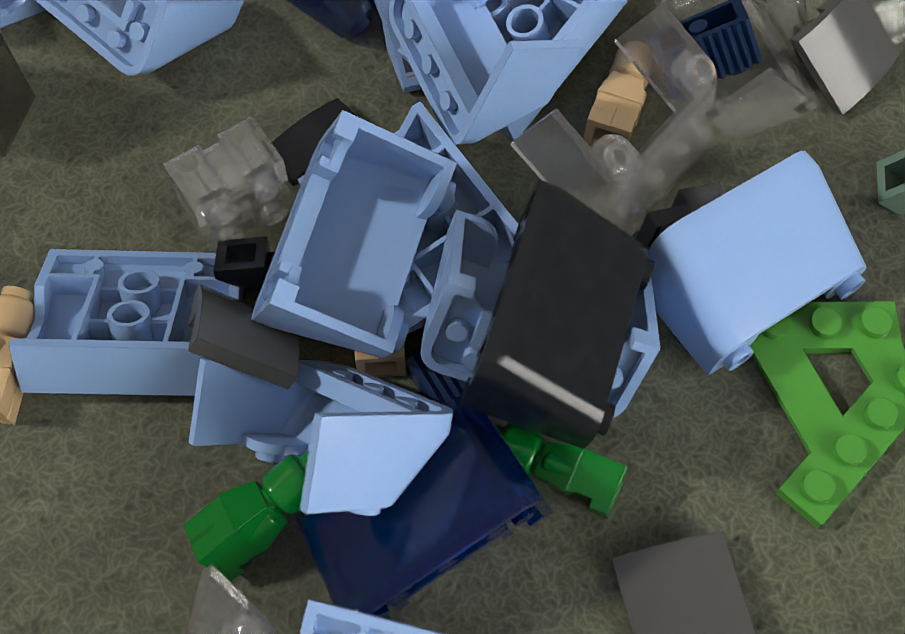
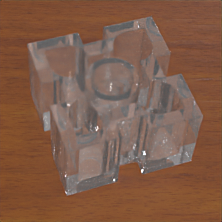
[163,116,294,253]

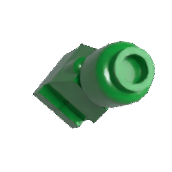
[483,423,627,519]
[183,450,309,583]

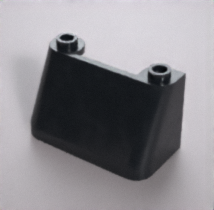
[459,179,655,449]

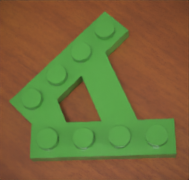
[750,301,905,529]

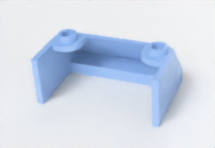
[389,0,583,145]
[188,358,453,516]

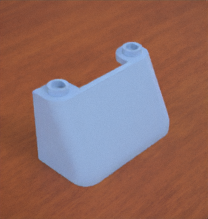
[35,0,244,76]
[251,110,456,358]
[647,150,867,376]
[420,210,661,418]

